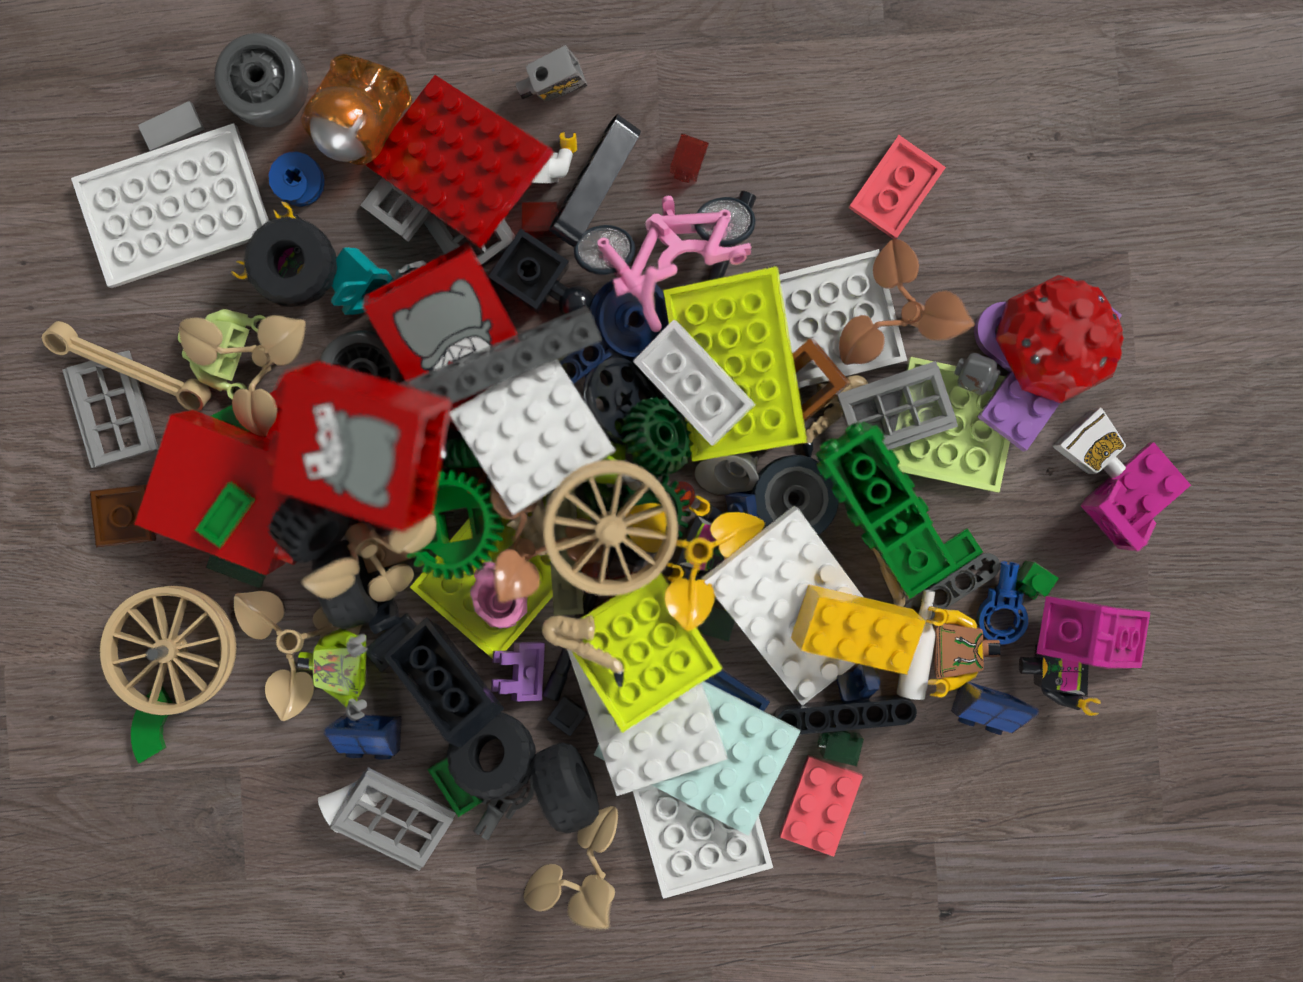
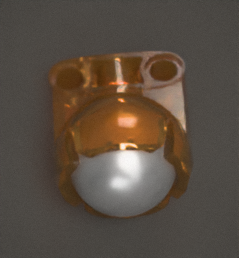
[301,54,412,165]

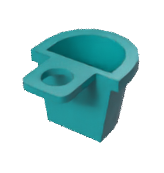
[331,248,393,315]

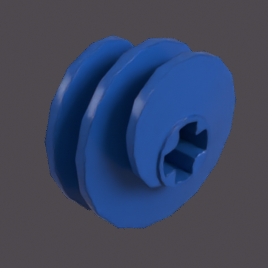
[268,152,325,207]

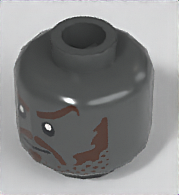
[954,353,1000,395]

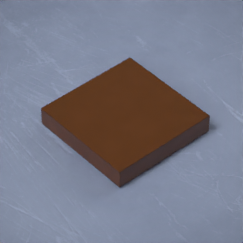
[90,485,156,548]

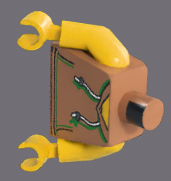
[926,606,1000,697]

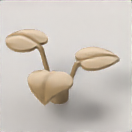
[179,316,305,437]
[301,515,436,602]
[234,591,362,721]
[524,806,618,929]

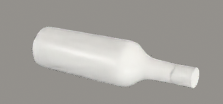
[896,590,936,700]

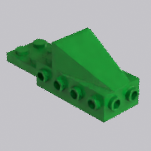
[815,421,958,599]

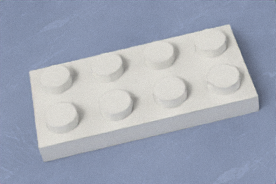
[633,320,756,445]

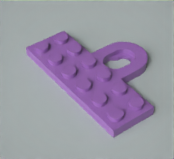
[974,302,1122,451]

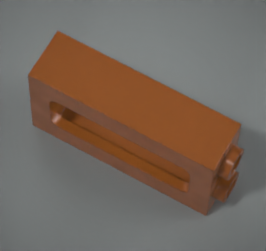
[765,338,851,451]

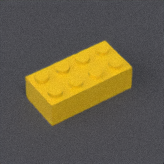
[791,584,926,675]

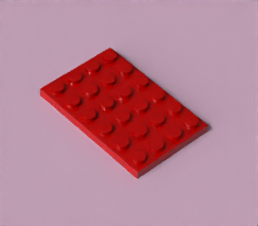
[366,75,554,248]

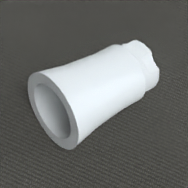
[318,779,386,833]

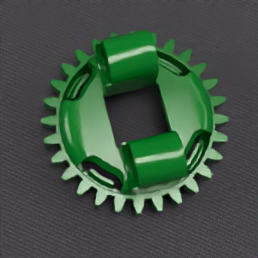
[406,471,505,579]

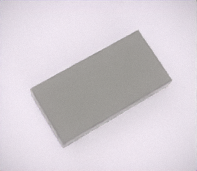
[138,101,204,151]

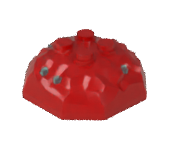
[995,275,1124,403]

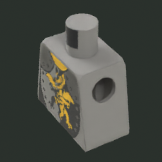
[516,45,588,102]

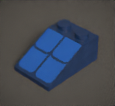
[951,682,1039,735]
[325,714,402,760]

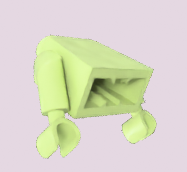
[178,309,265,400]

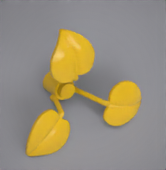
[625,503,765,631]

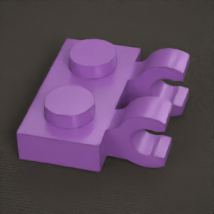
[491,642,545,702]

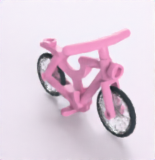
[574,196,756,332]

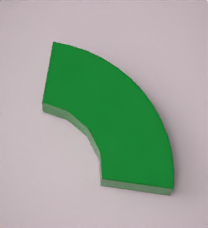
[131,685,173,764]

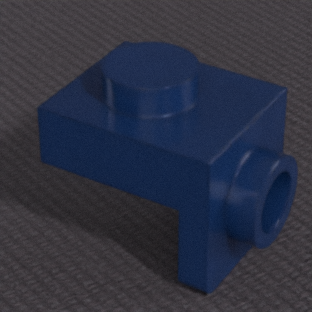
[725,491,759,518]
[836,664,880,703]

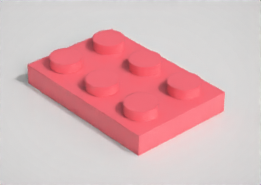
[848,135,946,239]
[779,755,863,857]

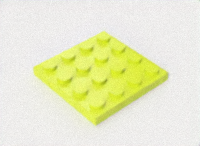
[571,573,723,733]

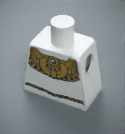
[1052,407,1126,479]

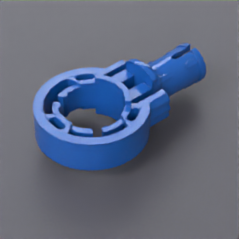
[976,561,1028,644]

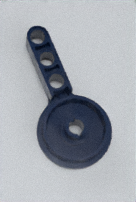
[557,277,669,384]

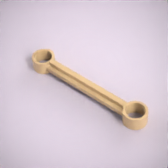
[42,321,211,411]

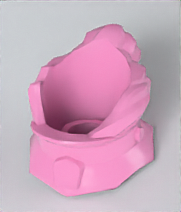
[470,562,527,628]

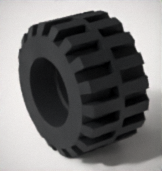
[269,496,352,563]

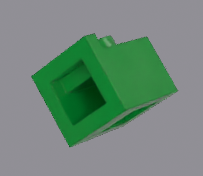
[1016,560,1059,600]

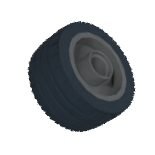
[751,455,839,535]

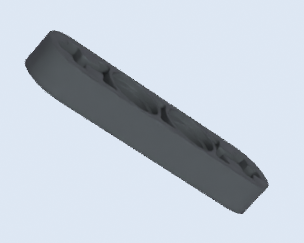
[904,553,1000,618]

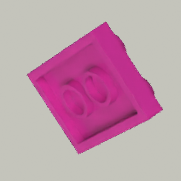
[1081,442,1191,551]
[1037,596,1150,668]

